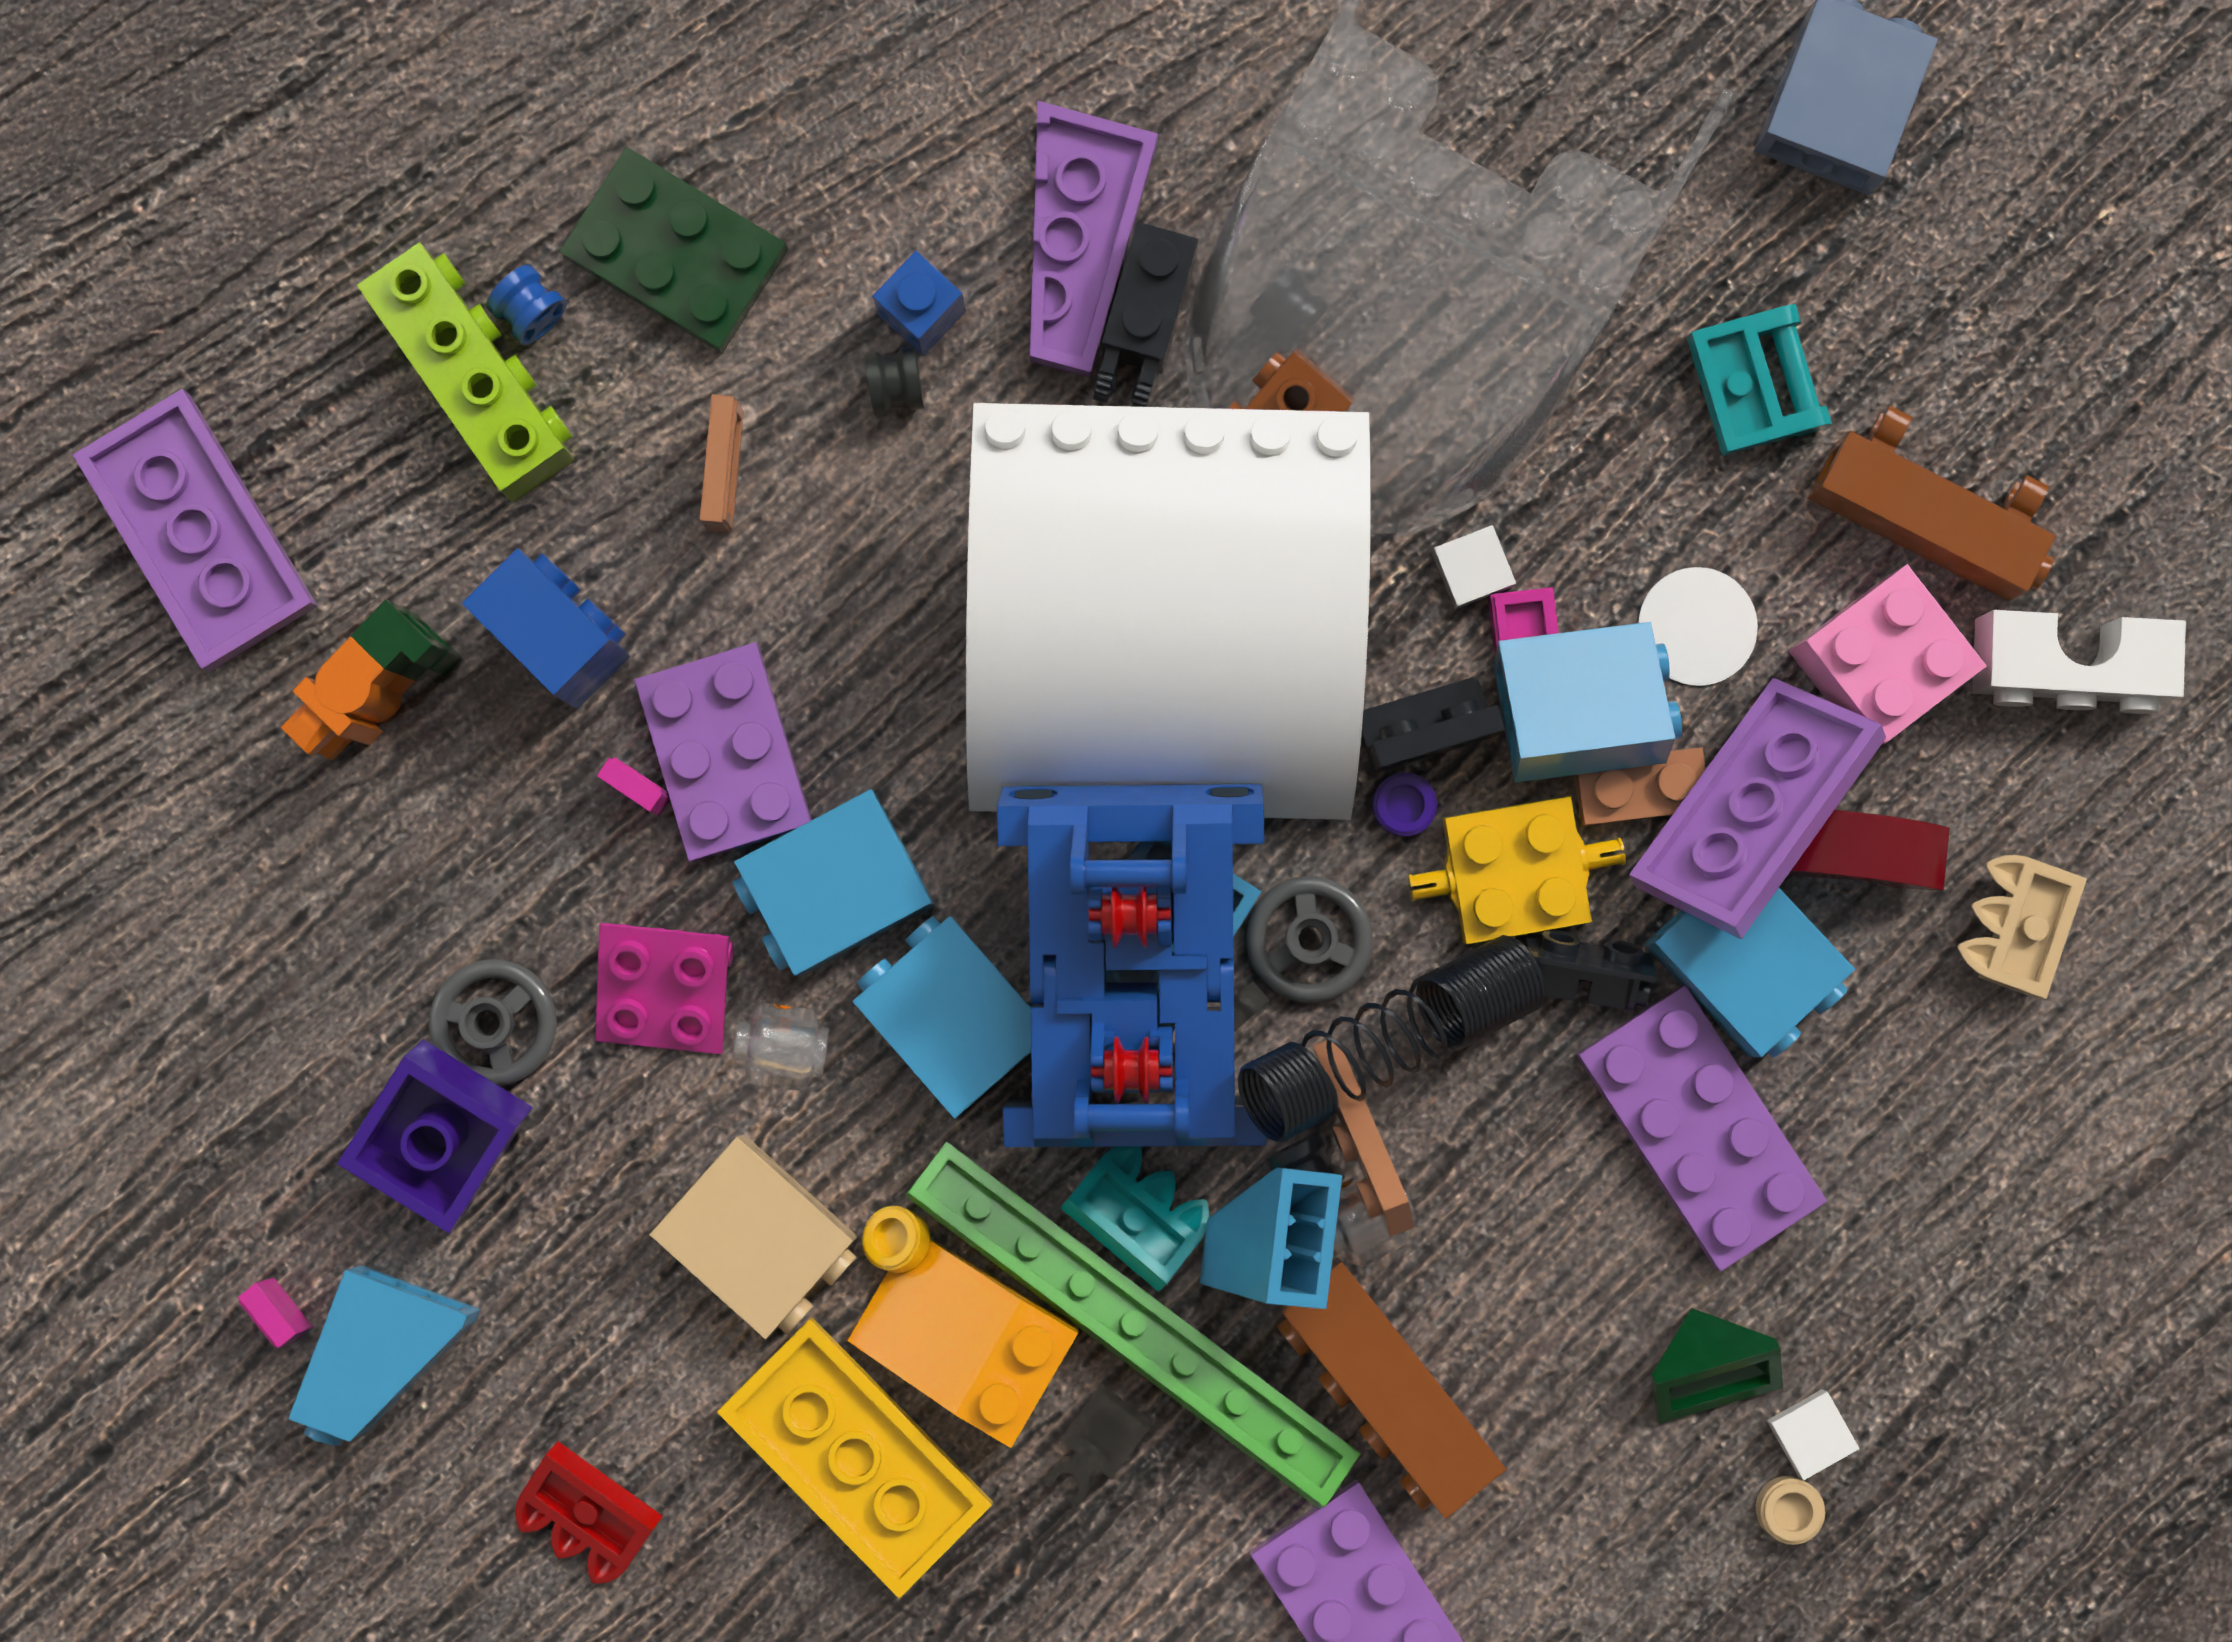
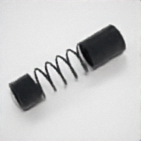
[1238,935,1546,1143]

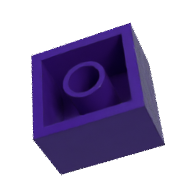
[337,1039,533,1233]

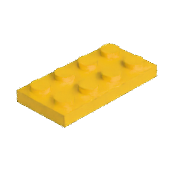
[717,1317,993,1599]

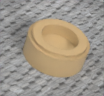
[1756,1476,1825,1545]

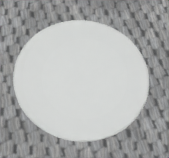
[1638,567,1758,686]

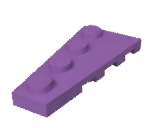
[1030,101,1158,378]

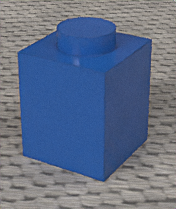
[872,251,966,357]

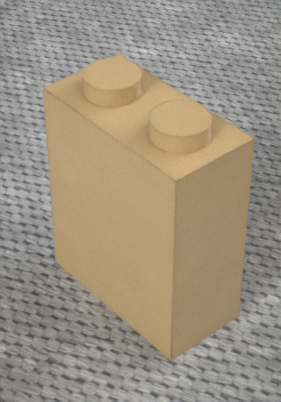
[649,1134,858,1340]

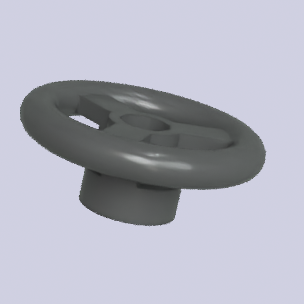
[1246,876,1373,1003]
[429,959,557,1086]

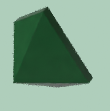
[1652,1308,1783,1423]

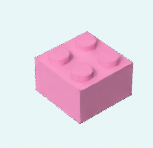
[1789,564,1987,745]

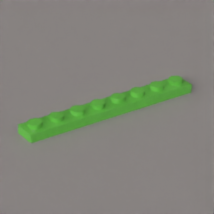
[905,1141,1361,1509]

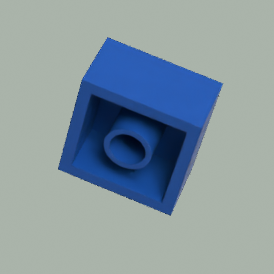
[462,548,631,710]

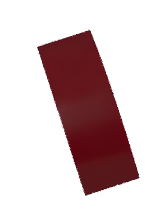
[1789,810,1950,891]

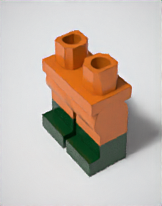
[281,599,462,760]

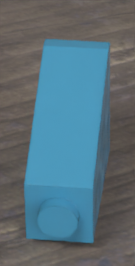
[1199,1167,1342,1309]
[288,1265,481,1446]

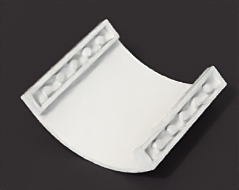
[966,403,1370,820]

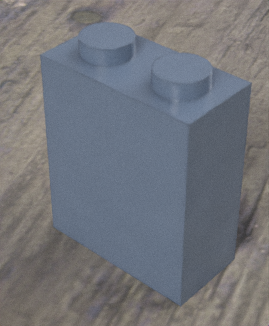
[1753,0,1938,195]

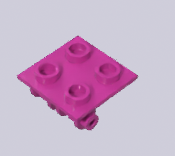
[595,923,734,1054]

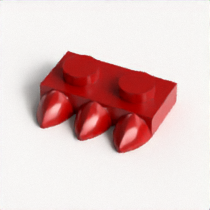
[515,1441,663,1584]

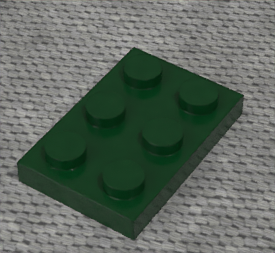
[559,147,788,354]

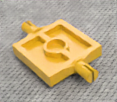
[1407,796,1626,944]

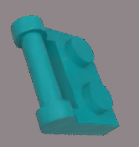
[1687,304,1832,457]

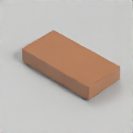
[700,394,744,533]

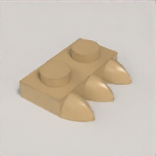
[1957,855,2087,999]

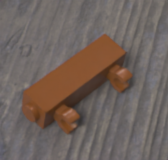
[1807,406,2056,601]

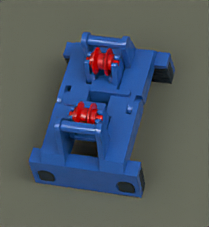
[997,784,1266,1147]

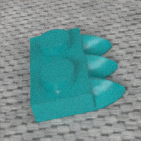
[1060,1146,1209,1292]

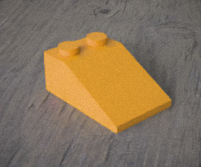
[847,1238,1078,1448]

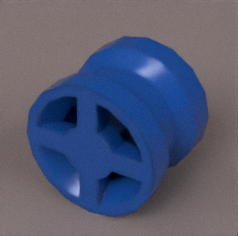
[485,264,567,345]

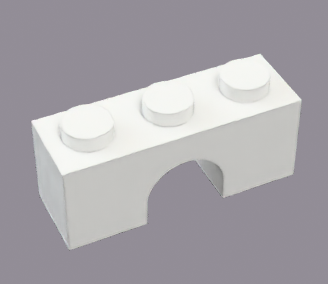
[1972,610,2186,714]

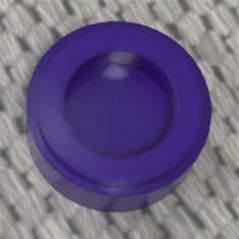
[1372,772,1437,837]

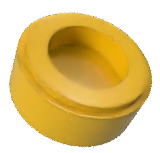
[862,1206,930,1273]

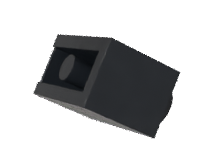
[1093,221,1199,407]

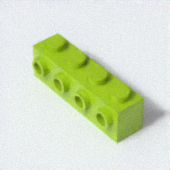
[357,242,575,503]

